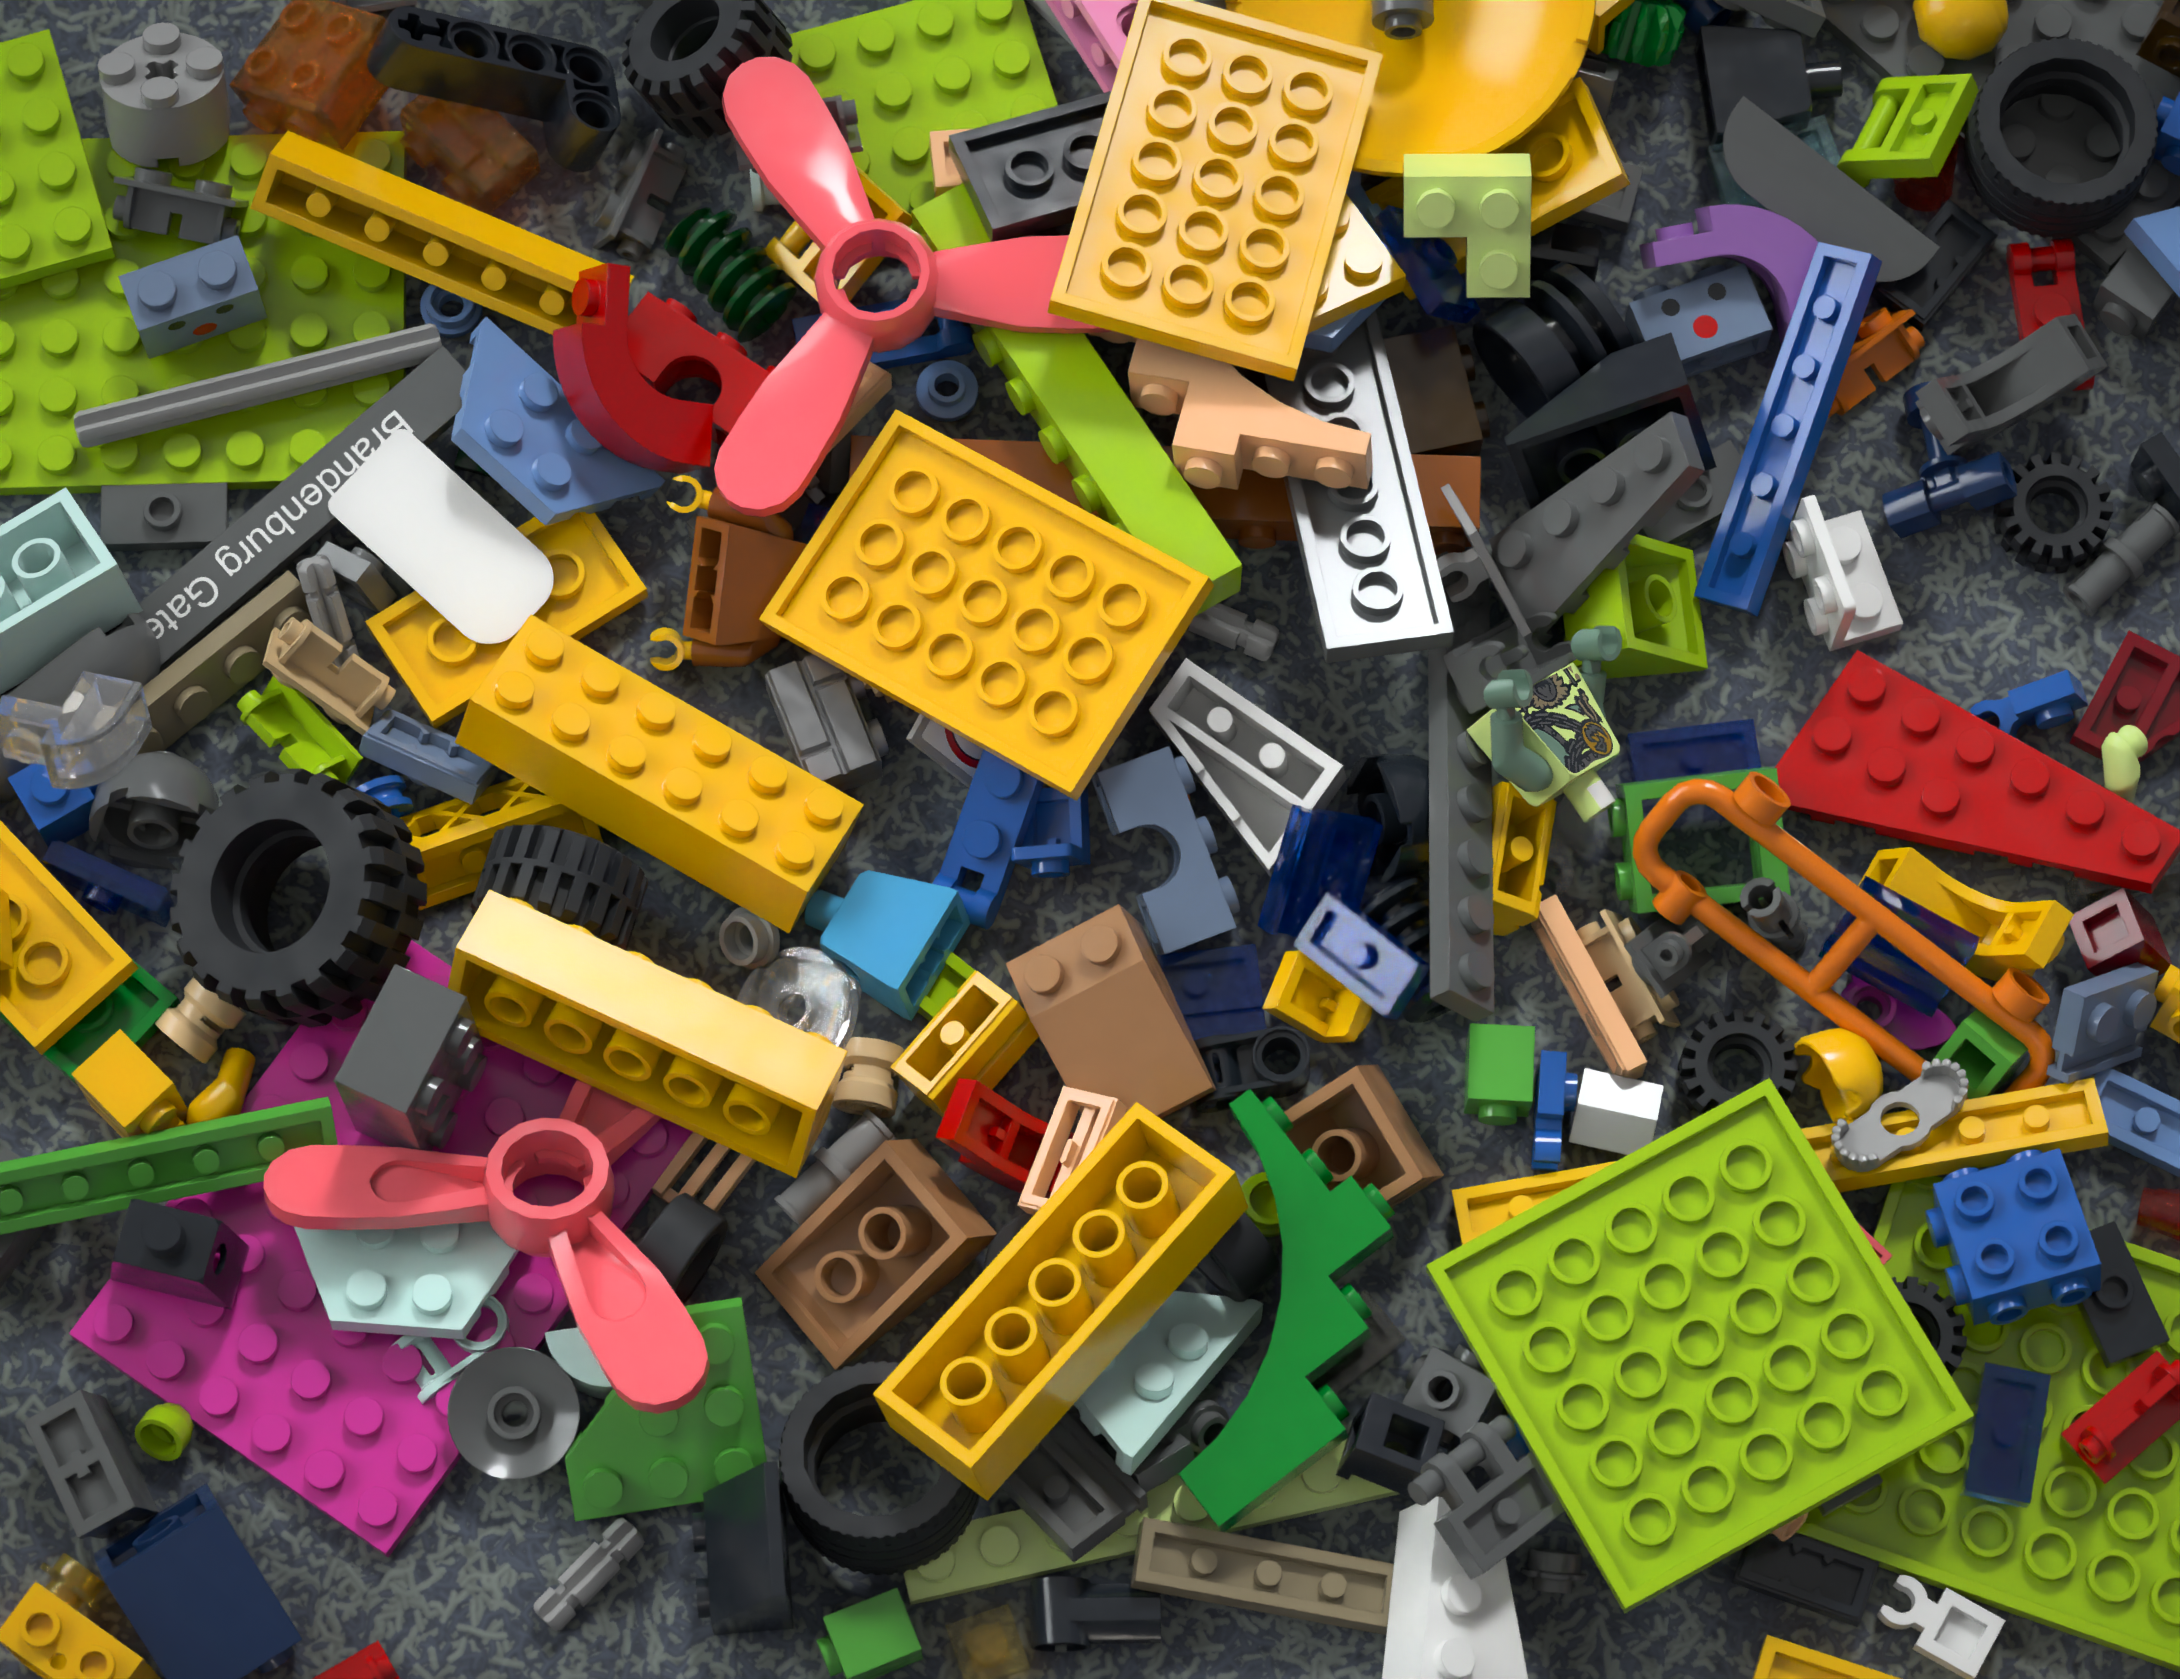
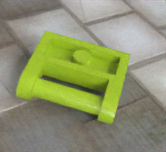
[1836,74,1979,188]

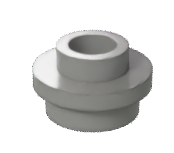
[719,907,780,969]

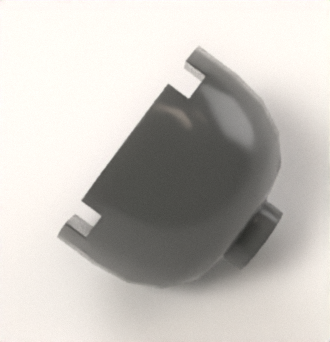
[89,751,219,870]

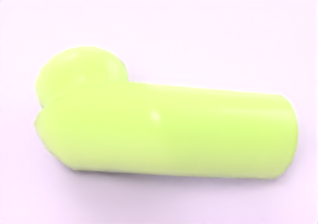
[2101,725,2148,803]

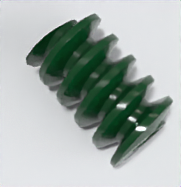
[664,207,797,343]

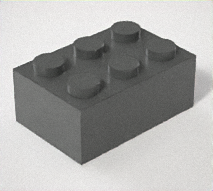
[334,964,487,1151]

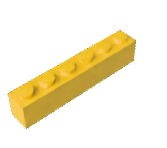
[250,131,634,335]

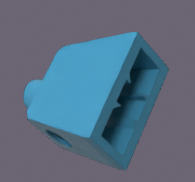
[805,870,970,1021]

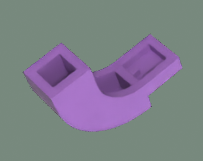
[1639,204,1818,345]

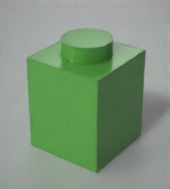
[1930,1009,2029,1099]
[1464,1023,1535,1126]
[816,1588,923,1679]

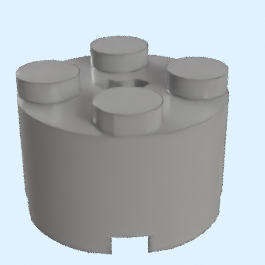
[98,23,231,168]

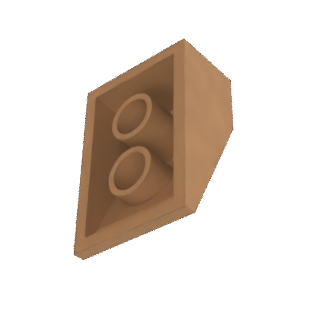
[1005,904,1216,1119]
[755,1139,997,1370]

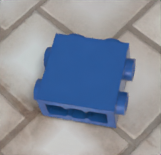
[1925,1148,2101,1325]

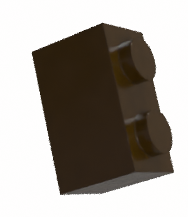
[1383,325,1490,457]

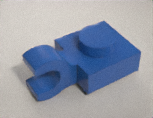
[1970,670,2089,738]

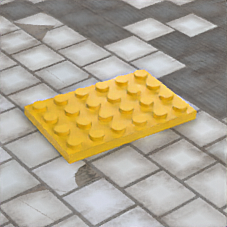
[1047,0,1383,382]
[759,409,1214,801]

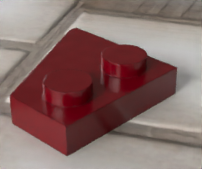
[2069,631,2180,763]

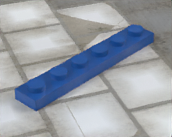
[1693,242,1882,617]

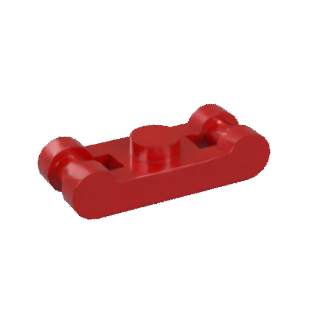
[2006,238,2095,391]

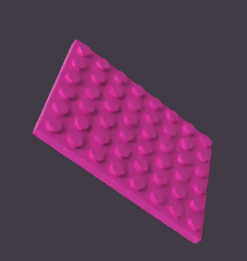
[69,940,693,1558]

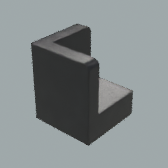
[1530,223,1602,283]

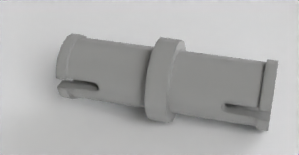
[774,1109,896,1227]

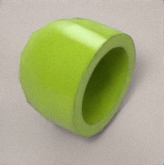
[135,1403,194,1461]

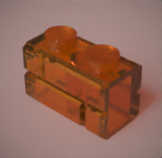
[399,95,541,215]

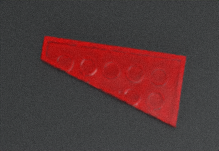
[1775,650,2180,894]

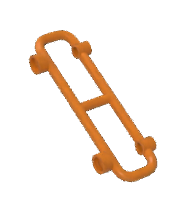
[1632,771,2056,1100]

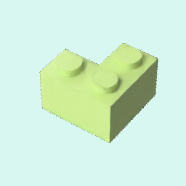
[1403,153,1532,298]

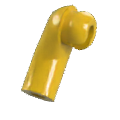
[186,1048,256,1124]

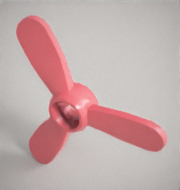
[714,57,1111,517]
[264,1079,710,1414]

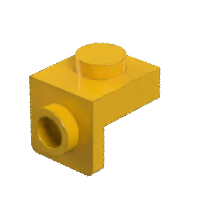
[1262,950,1378,1043]

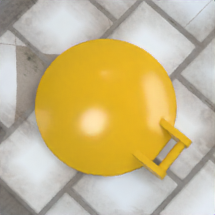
[1225,0,1597,177]

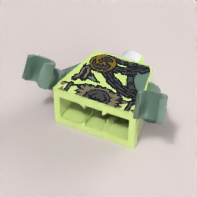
[1467,626,1622,823]

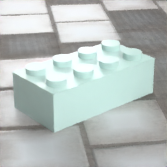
[0,487,143,695]

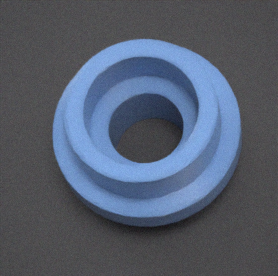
[420,284,483,338]
[916,360,978,422]

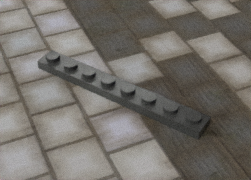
[1428,551,1495,1022]

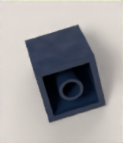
[93,1483,302,1679]

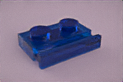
[1257,804,1383,946]
[1818,876,1980,1018]
[1156,944,1267,1040]

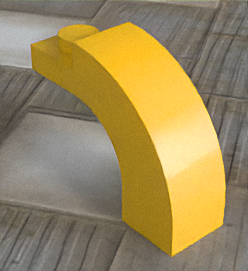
[1858,847,2074,981]

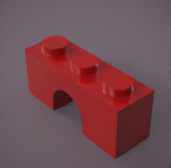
[627,292,776,446]

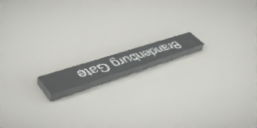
[104,345,466,674]

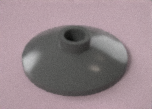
[447,1347,580,1480]

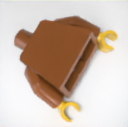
[650,475,807,671]

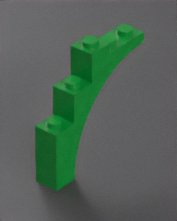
[1179,1089,1395,1532]

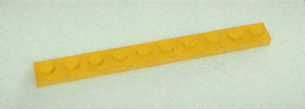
[1452,1077,2109,1245]

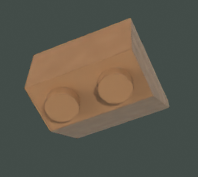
[1284,1064,1444,1208]

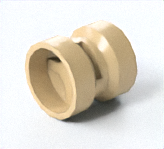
[155,977,246,1064]
[832,1037,905,1118]

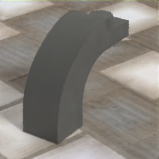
[1915,314,2108,455]

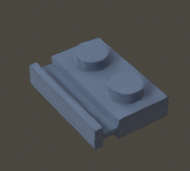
[2046,962,2159,1084]

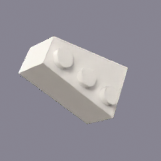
[1149,658,1347,881]
[1382,1496,1528,1679]

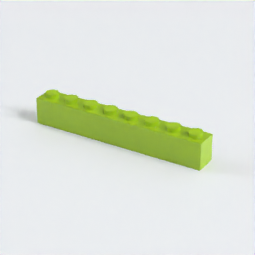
[911,183,1242,616]

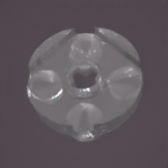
[737,947,862,1049]

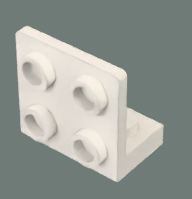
[1783,495,1903,652]

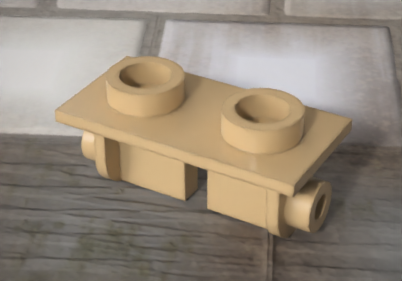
[262,617,396,735]
[1576,909,1681,1045]

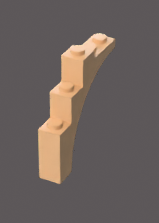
[1088,331,1373,490]

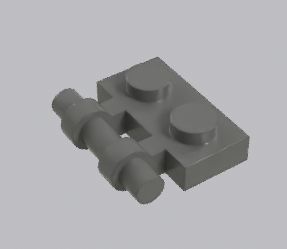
[1408,1415,1565,1579]

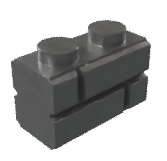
[765,654,890,792]

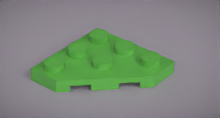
[565,1297,767,1522]

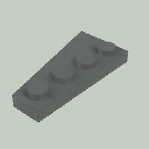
[1489,412,1705,646]

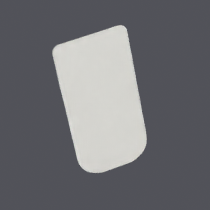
[328,429,554,644]

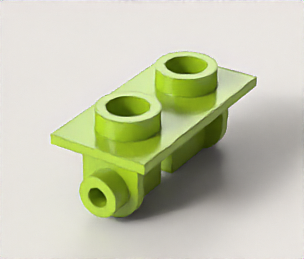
[237,676,363,784]

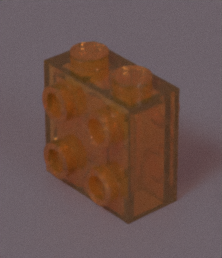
[229,0,389,150]

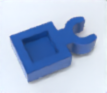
[1531,1050,1578,1172]

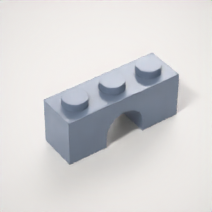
[1091,746,1240,956]

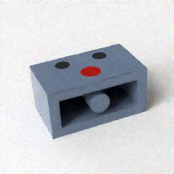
[118,235,268,359]
[1624,263,1773,377]

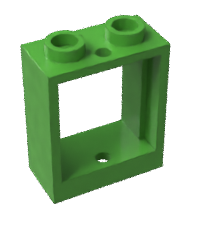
[1607,767,1791,914]

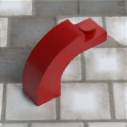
[553,263,713,474]
[936,1078,1074,1199]

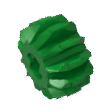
[1601,0,1686,67]

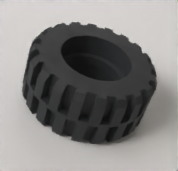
[170,768,427,1027]

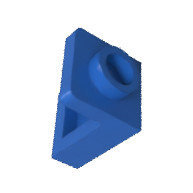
[1011,787,1091,878]

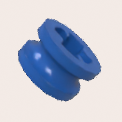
[356,775,414,818]

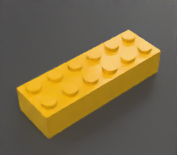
[455,614,864,933]
[448,889,848,1178]
[873,1102,1249,1501]

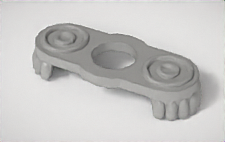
[1831,1058,1969,1172]

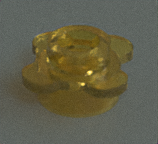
[39,1553,106,1612]

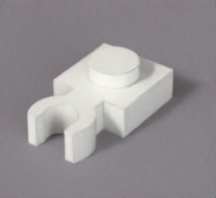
[1877,1575,2006,1679]

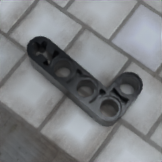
[366,6,621,172]

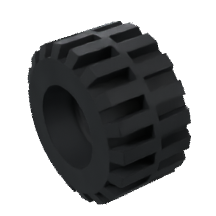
[622,0,793,139]
[470,825,648,951]

